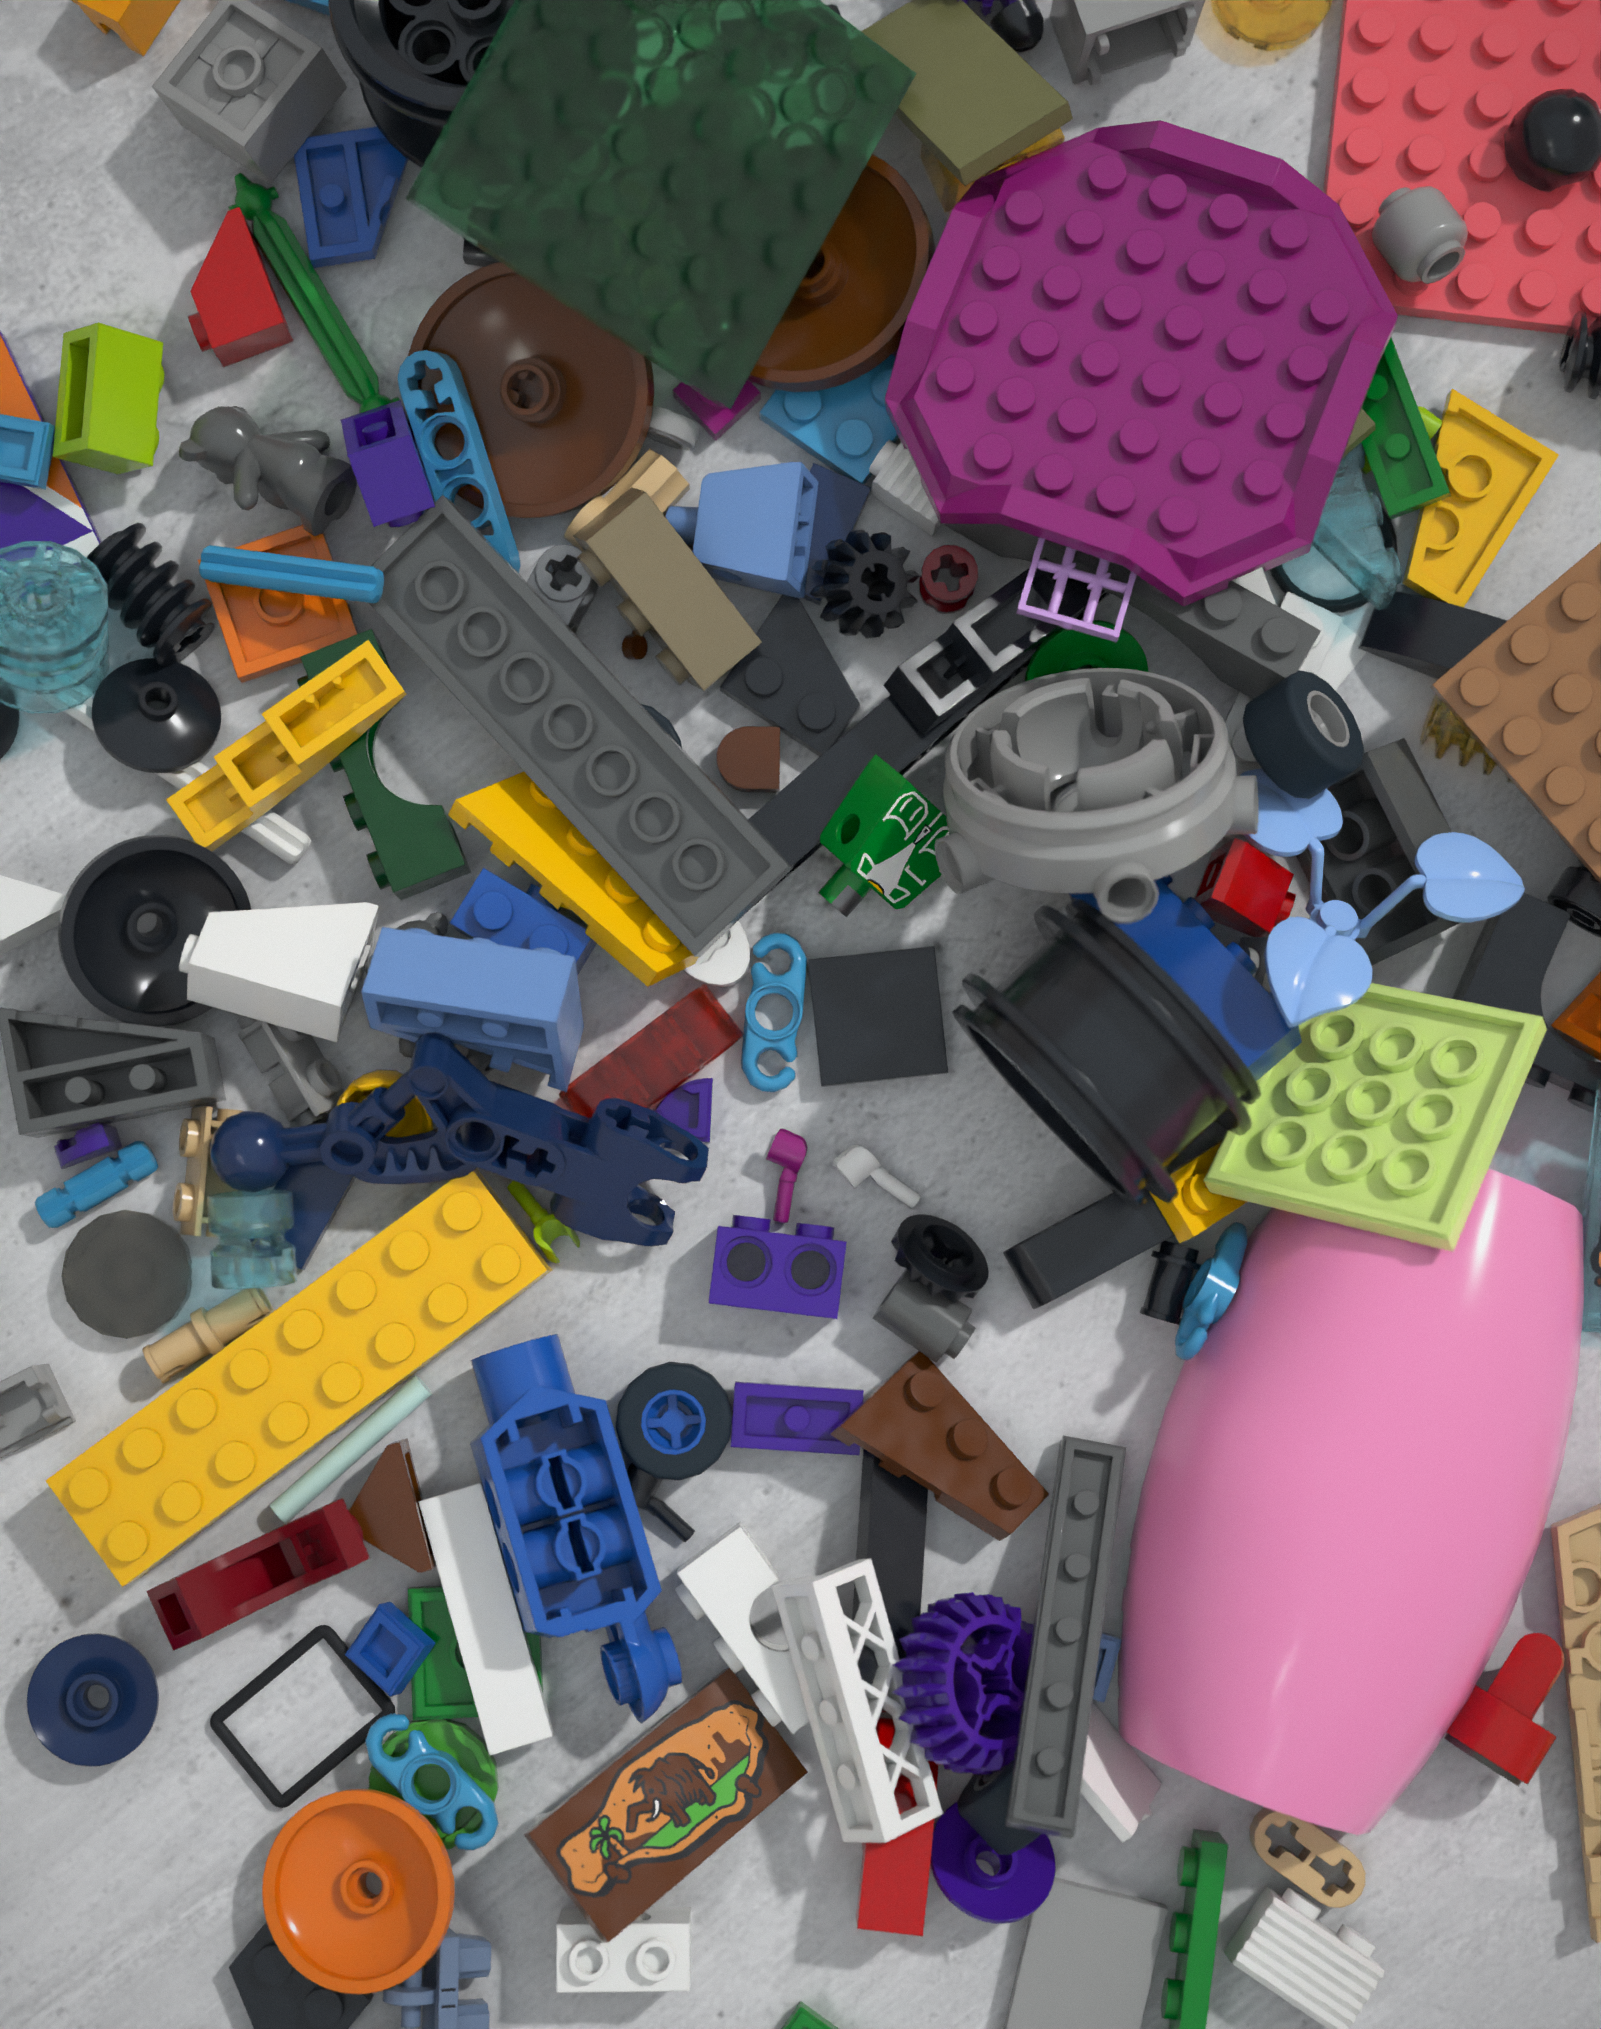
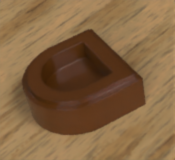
[717,726,780,793]

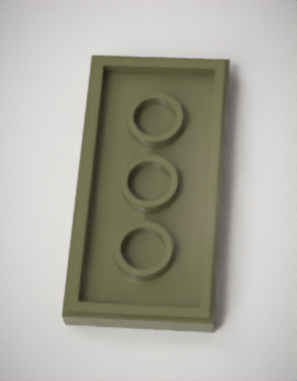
[838,0,1073,186]

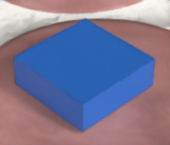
[345,1601,436,1697]

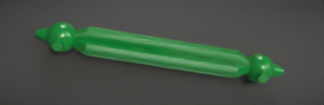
[228,173,400,413]

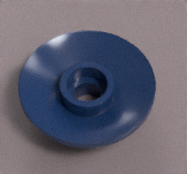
[27,1633,159,1766]

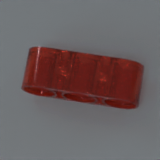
[558,984,744,1119]

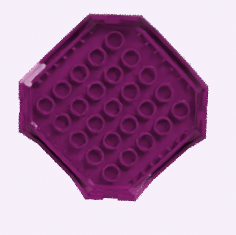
[885,120,1398,607]

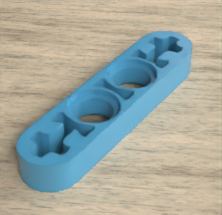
[398,350,521,573]

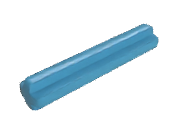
[199,545,384,603]

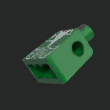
[818,754,949,917]

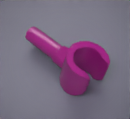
[766,1129,808,1223]

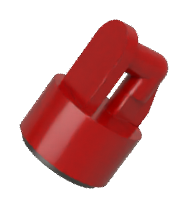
[1444,1633,1564,1787]

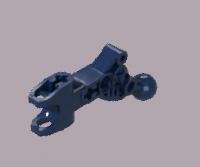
[210,1032,709,1246]

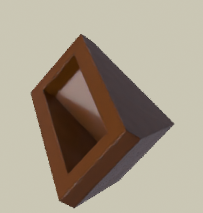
[349,1438,436,1573]

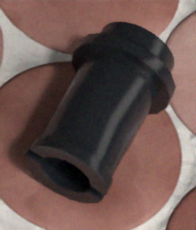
[1140,1240,1202,1325]

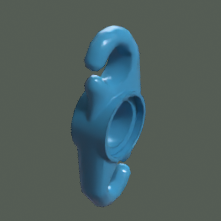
[741,933,807,1092]
[1175,1222,1247,1360]
[365,1714,499,1851]

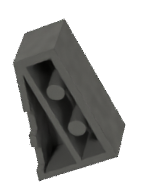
[0,1007,226,1138]

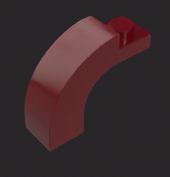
[146,1498,370,1651]

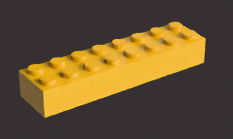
[46,1168,553,1587]

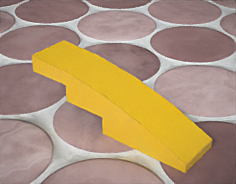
[166,640,407,852]

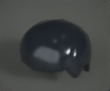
[1504,89,1601,192]

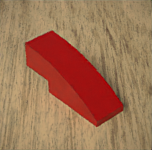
[856,1717,939,1936]

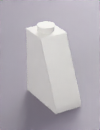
[179,902,379,1042]

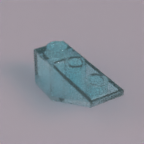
[1312,443,1402,610]

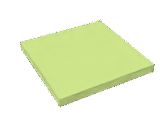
[1204,983,1547,1252]

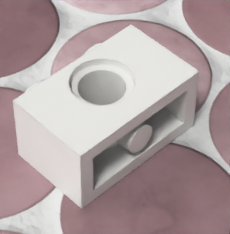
[556,1907,691,1992]

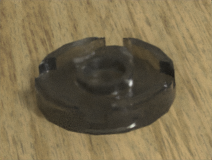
[61,1210,193,1339]

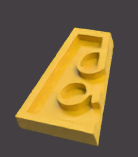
[1402,389,1559,607]

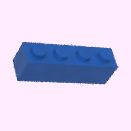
[1068,875,1302,1081]

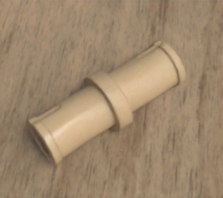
[142,1281,275,1383]

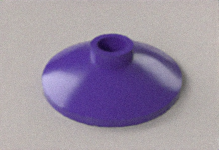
[930,1802,1055,1924]

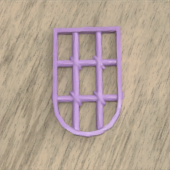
[1016,537,1137,642]

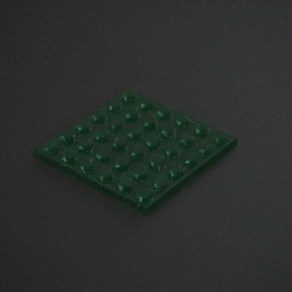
[405,0,917,409]

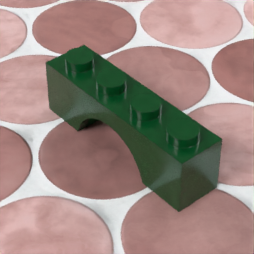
[297,629,471,900]

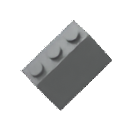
[1296,738,1461,966]

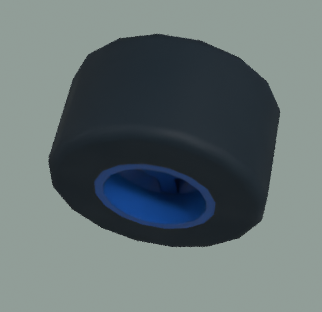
[615,1362,733,1481]

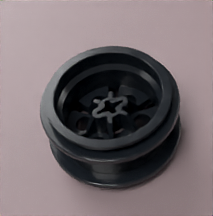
[952,898,1261,1210]

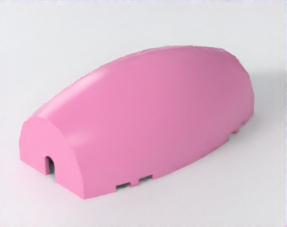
[1118,1168,1584,1835]

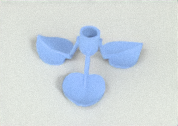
[1240,768,1525,1028]

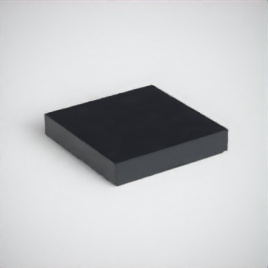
[808,946,948,1087]

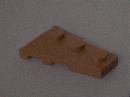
[830,1351,1049,1541]

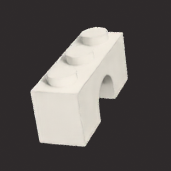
[675,1521,810,1735]

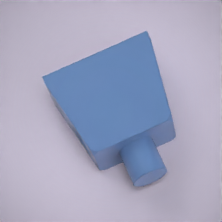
[666,462,819,598]

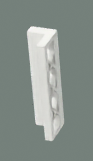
[772,1558,943,1843]

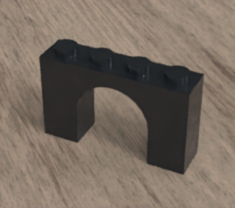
[1452,893,1601,1115]

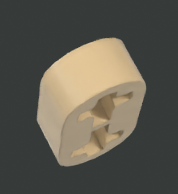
[1249,1807,1366,1908]

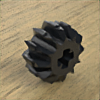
[809,529,920,639]

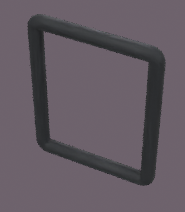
[210,1625,395,1808]

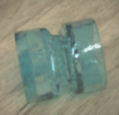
[207,1189,297,1289]

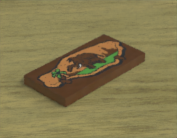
[524,1668,808,1943]

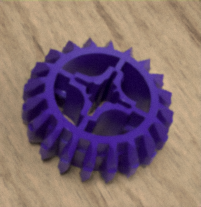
[892,1592,1034,1774]

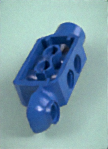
[470,1334,682,1724]

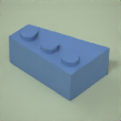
[361,927,584,1092]

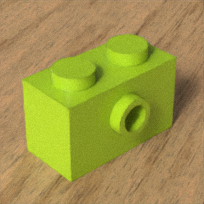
[53,322,164,474]

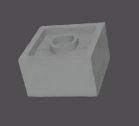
[152,0,347,184]
[1049,0,1205,86]

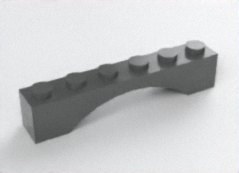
[945,524,1321,699]

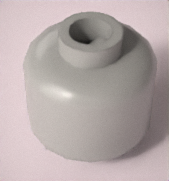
[1372,186,1468,284]

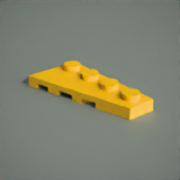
[448,771,699,987]

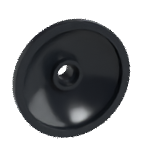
[58,835,251,1027]

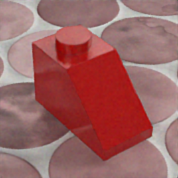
[188,207,293,367]
[1194,837,1296,937]

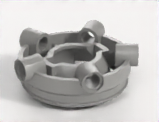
[935,668,1259,924]

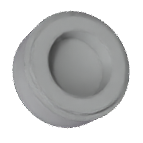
[646,406,702,451]

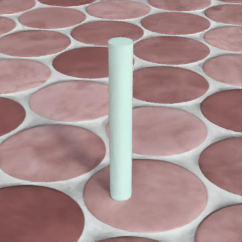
[270,1375,432,1524]

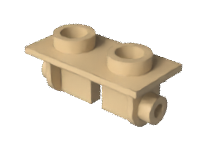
[173,1106,244,1238]

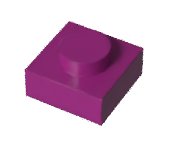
[672,351,761,441]

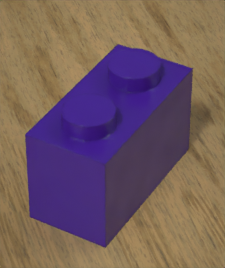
[341,400,435,527]

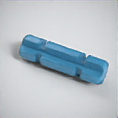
[35,1141,158,1228]

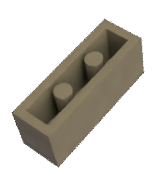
[573,487,762,691]

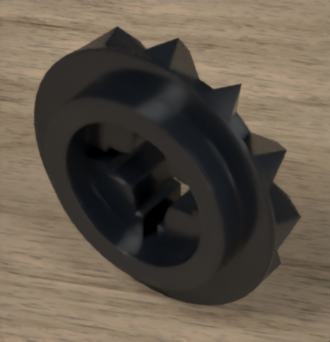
[891,1214,989,1303]

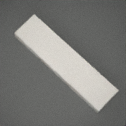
[419,1483,554,1756]

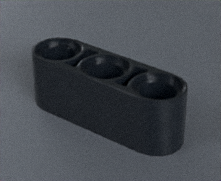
[1003,1166,1174,1309]

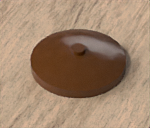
[687,143,935,392]
[407,259,654,518]

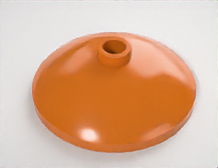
[262,1789,455,1994]

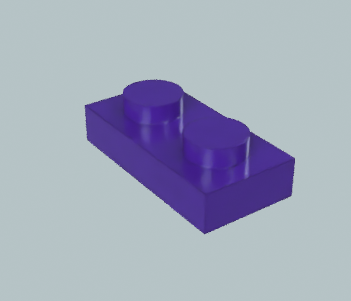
[731,1381,864,1455]

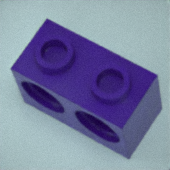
[708,1215,847,1319]

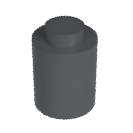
[872,1268,976,1362]

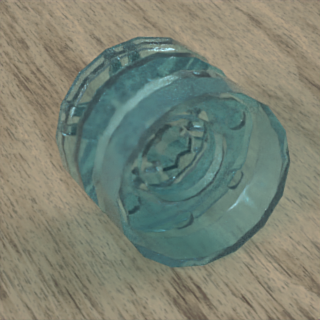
[0,541,109,714]

